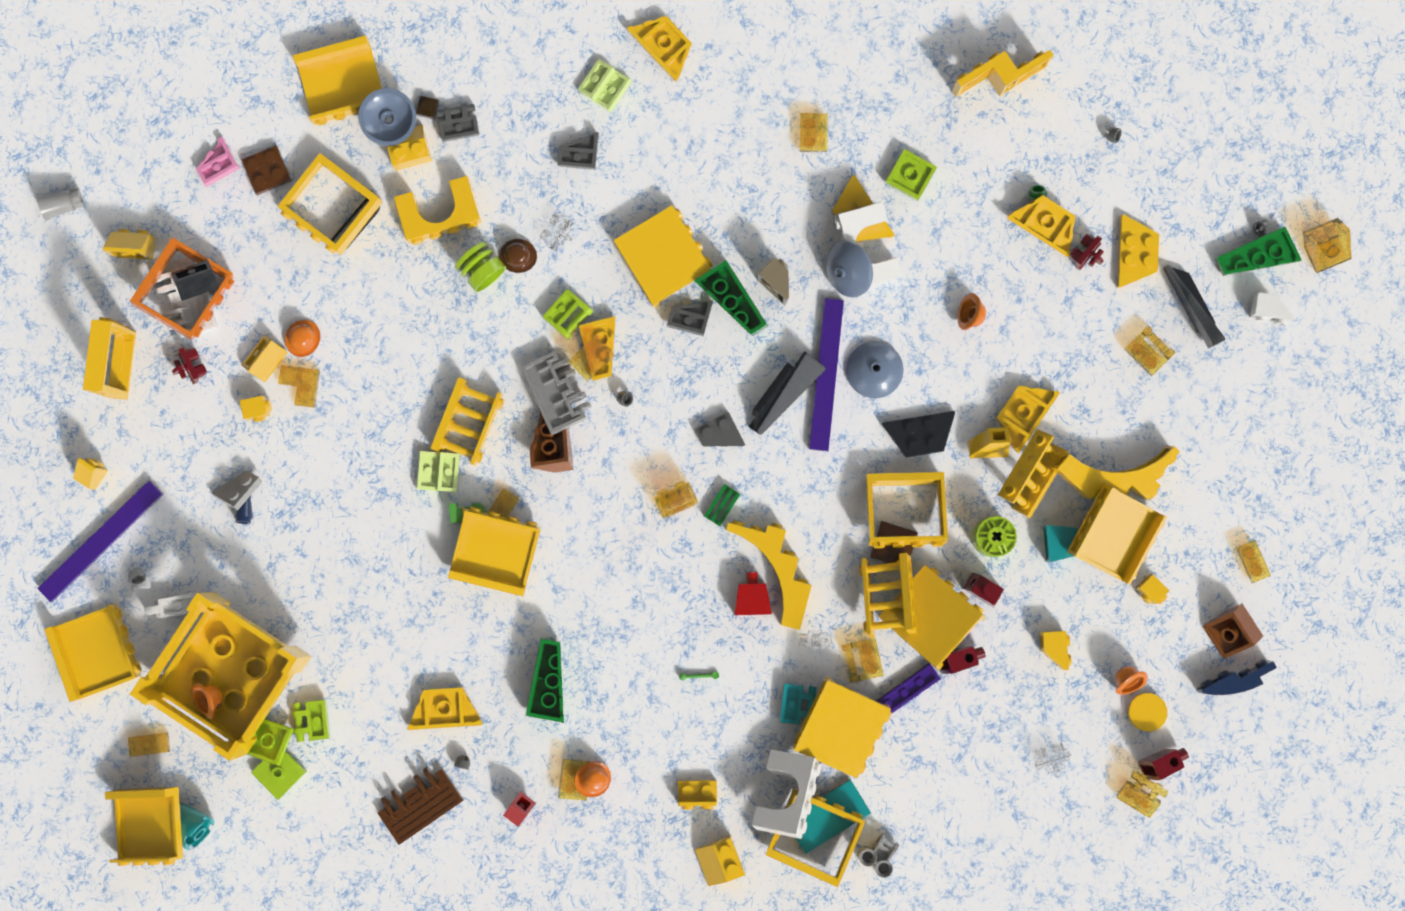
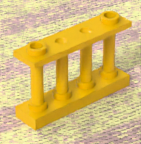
[430,377,505,466]
[998,429,1069,518]
[859,553,917,638]

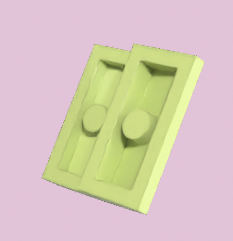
[577,59,632,112]
[416,451,460,492]

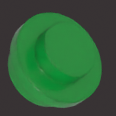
[1028,185,1047,200]

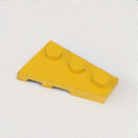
[578,316,616,381]

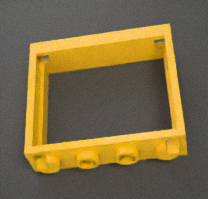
[277,153,383,255]
[83,317,136,400]
[865,472,948,548]
[765,787,866,887]

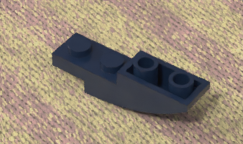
[1196,659,1277,695]

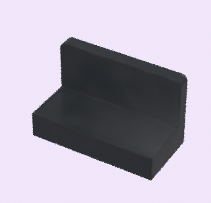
[171,260,219,301]

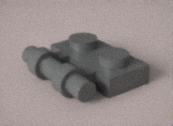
[437,103,480,142]

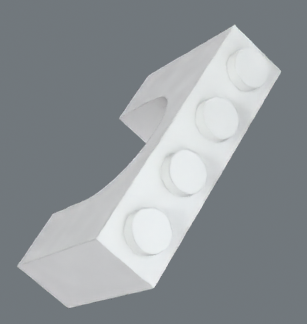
[834,202,902,285]
[752,749,821,839]

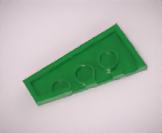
[1215,226,1302,276]

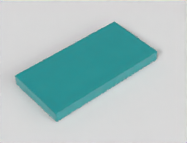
[796,779,871,854]

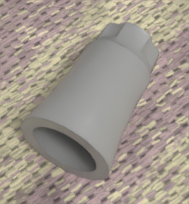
[37,189,84,221]

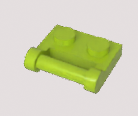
[542,288,593,340]

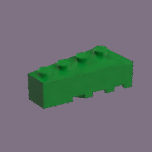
[694,260,768,336]
[525,637,564,723]

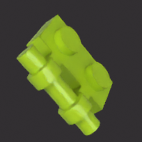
[292,699,330,742]

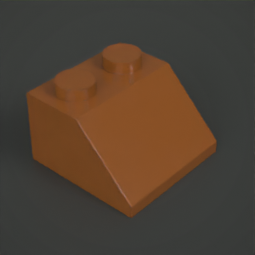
[1203,603,1263,659]

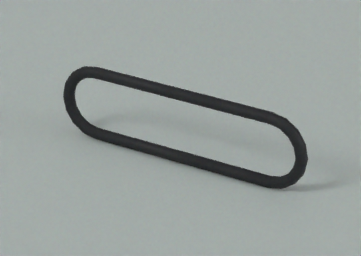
[331,199,380,249]

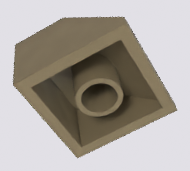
[757,257,789,306]

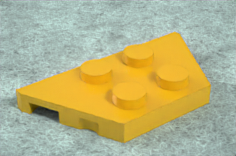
[627,16,692,82]
[832,175,895,242]
[1006,195,1075,257]
[1117,215,1159,288]
[996,386,1060,453]
[407,687,483,730]

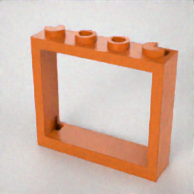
[130,237,235,341]

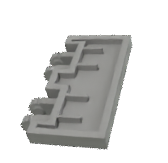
[521,351,591,435]

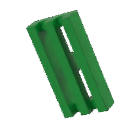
[704,484,740,527]

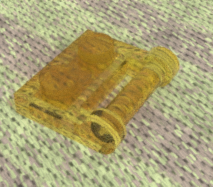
[1124,325,1176,376]
[841,638,884,683]

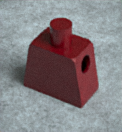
[962,572,1004,608]
[940,646,986,674]
[1138,748,1189,780]

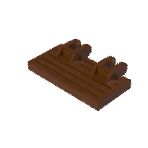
[377,767,464,845]

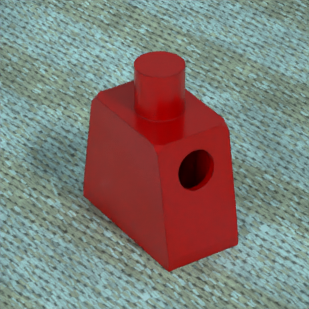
[735,572,772,615]

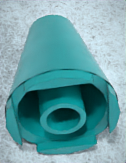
[179,801,214,850]

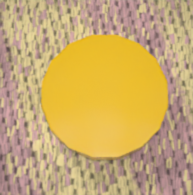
[1128,693,1167,732]

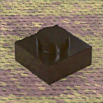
[416,96,439,120]

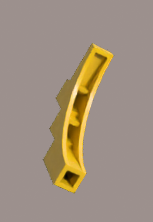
[1051,445,1180,500]
[726,520,812,630]

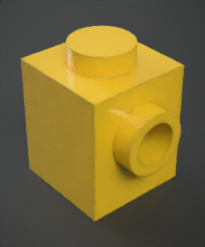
[240,396,272,422]
[1136,574,1170,605]

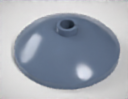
[358,88,417,146]
[826,241,873,298]
[846,341,904,399]

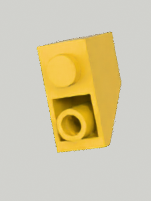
[968,428,1010,458]
[73,457,108,490]
[1040,631,1072,670]

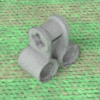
[858,833,899,878]

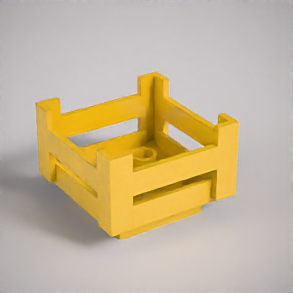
[129,592,312,761]

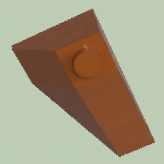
[530,411,573,473]

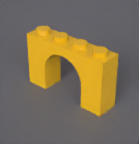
[394,176,482,245]

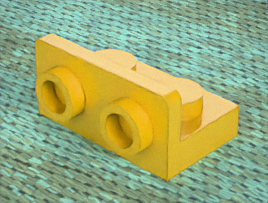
[678,780,717,810]

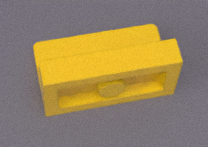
[241,335,287,382]

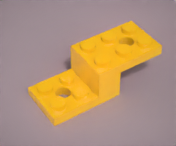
[952,50,1054,97]

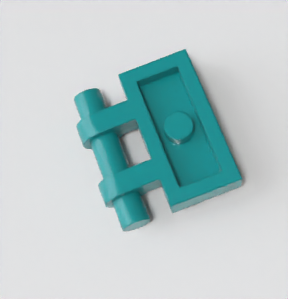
[780,683,817,724]

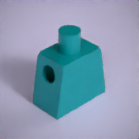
[1043,525,1078,562]

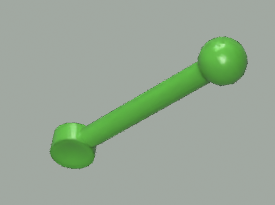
[679,671,719,680]

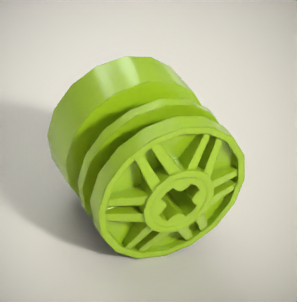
[455,242,506,293]
[971,516,1017,557]

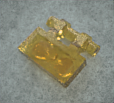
[1116,771,1168,818]

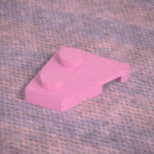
[196,136,239,187]

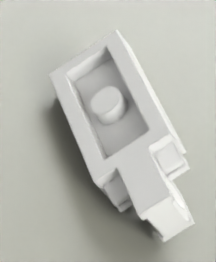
[144,592,198,618]

